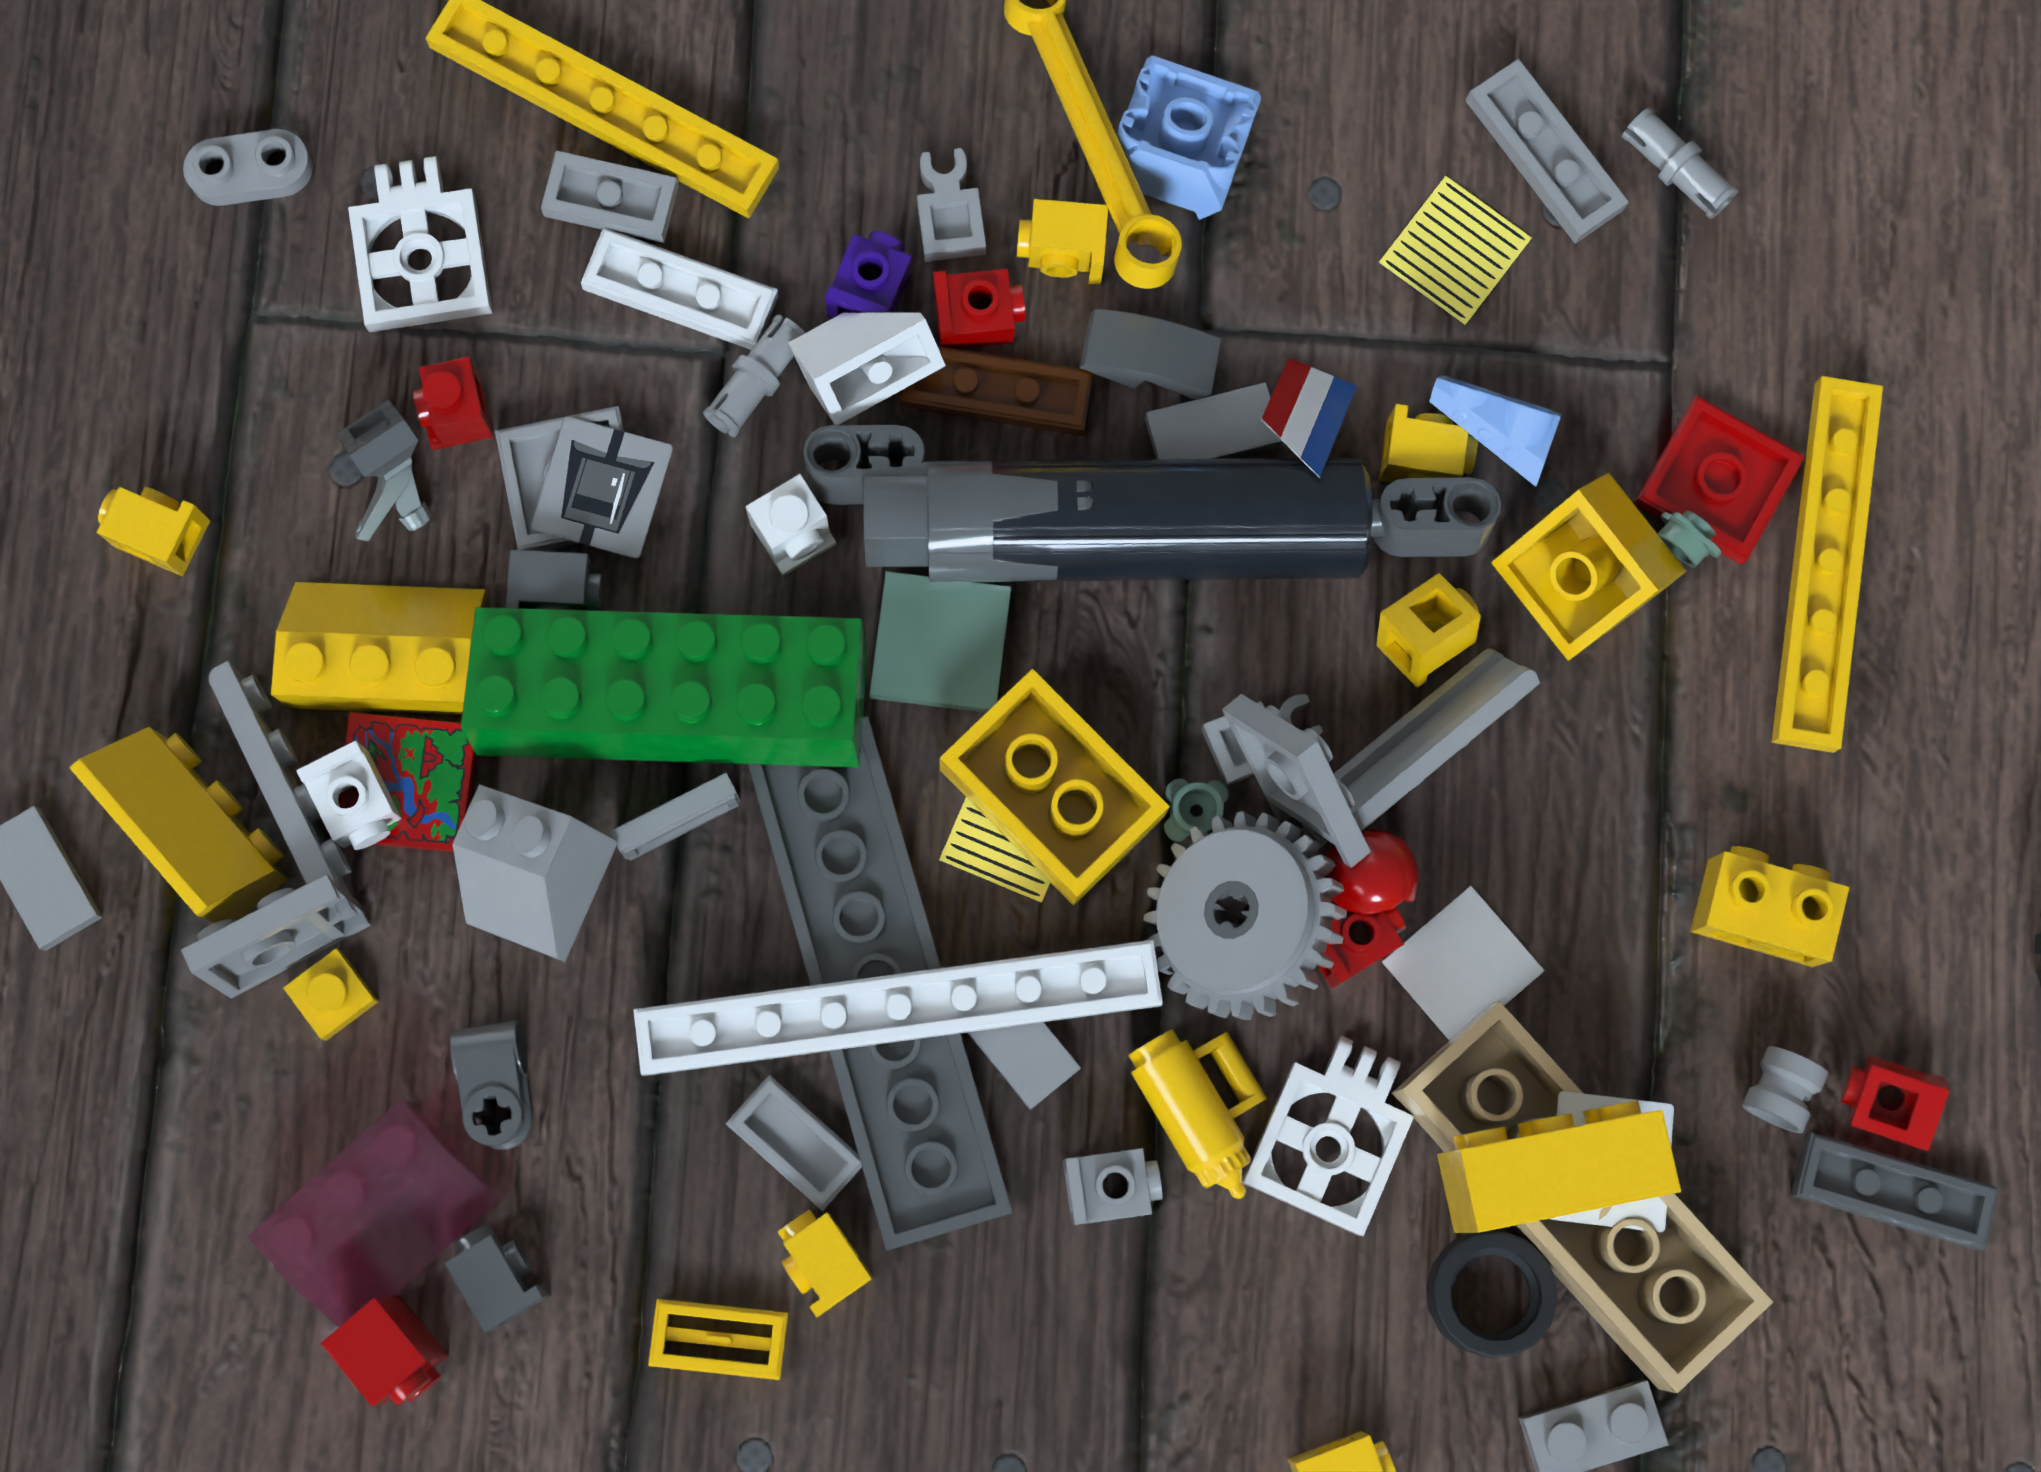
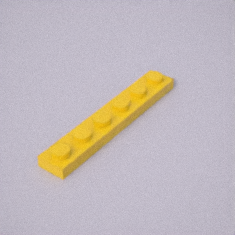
[425,0,779,219]
[1771,376,1883,753]

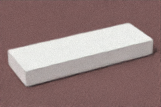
[581,227,778,350]

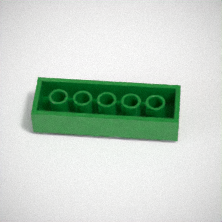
[461,607,868,768]

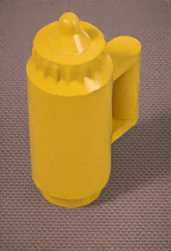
[1128,1029,1267,1199]

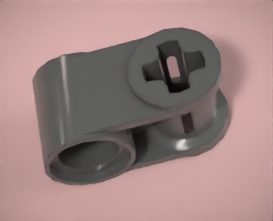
[450,1019,533,1150]

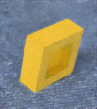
[283,948,379,1041]

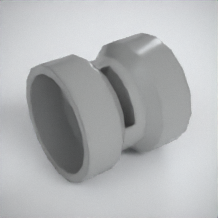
[1742,1046,1829,1133]

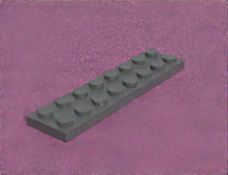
[748,716,1012,1251]

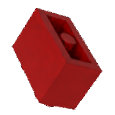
[320,1295,449,1407]

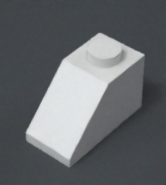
[788,313,946,425]

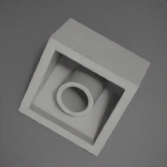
[452,784,618,962]

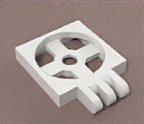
[348,156,493,333]
[1242,1035,1414,1236]

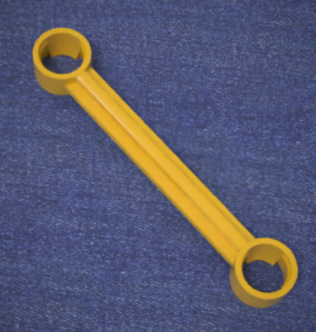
[1004,0,1182,289]

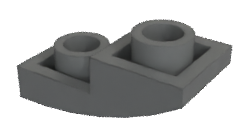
[1079,309,1221,400]

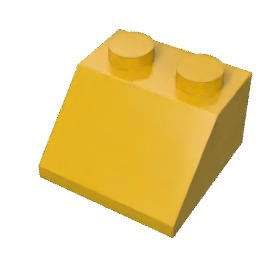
[1491,473,1687,661]

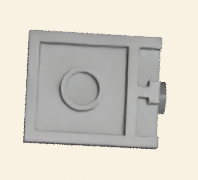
[1222,648,1540,868]
[181,661,371,999]

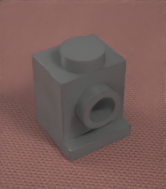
[505,550,604,611]
[444,1223,551,1333]

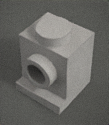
[1063,1148,1162,1225]

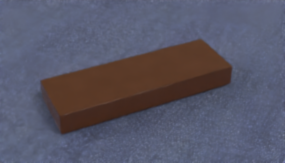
[899,346,1093,436]

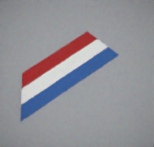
[1261,358,1357,478]

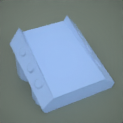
[1117,55,1261,220]
[1430,375,1562,486]

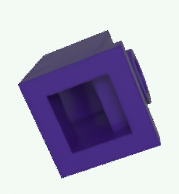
[825,231,912,318]

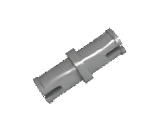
[1622,107,1739,219]
[703,315,805,437]

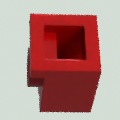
[933,269,1026,349]
[413,356,493,451]
[1317,907,1406,989]
[1840,1055,1950,1151]

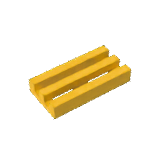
[648,1299,789,1380]

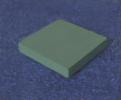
[870,571,1011,713]

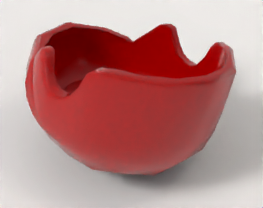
[1325,829,1419,915]

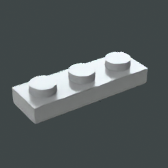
[1466,59,1629,244]

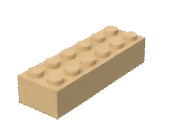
[1392,1001,1773,1393]

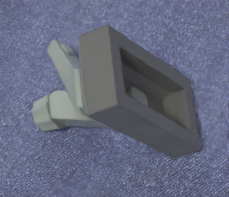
[336,400,432,541]

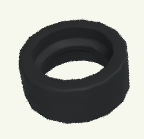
[1426,1231,1558,1358]

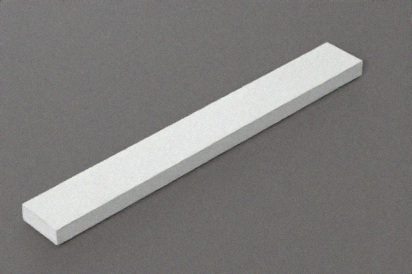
[633,940,1163,1076]

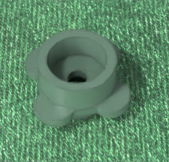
[1658,510,1721,568]
[1164,779,1228,842]

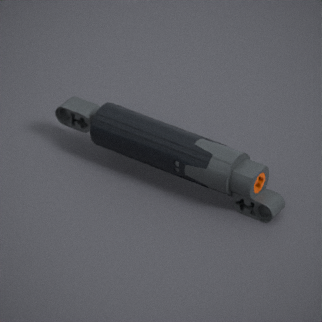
[803,425,1501,582]

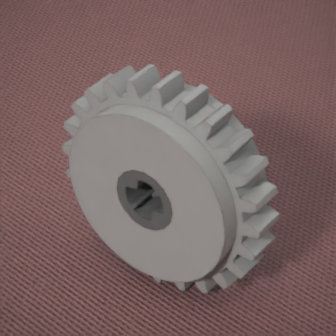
[1143,811,1347,1020]

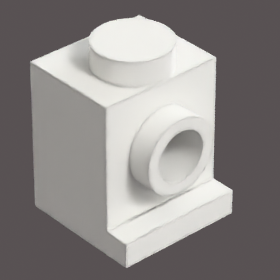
[745,474,836,577]
[296,741,402,850]

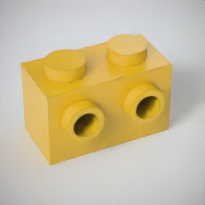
[1690,846,1850,967]

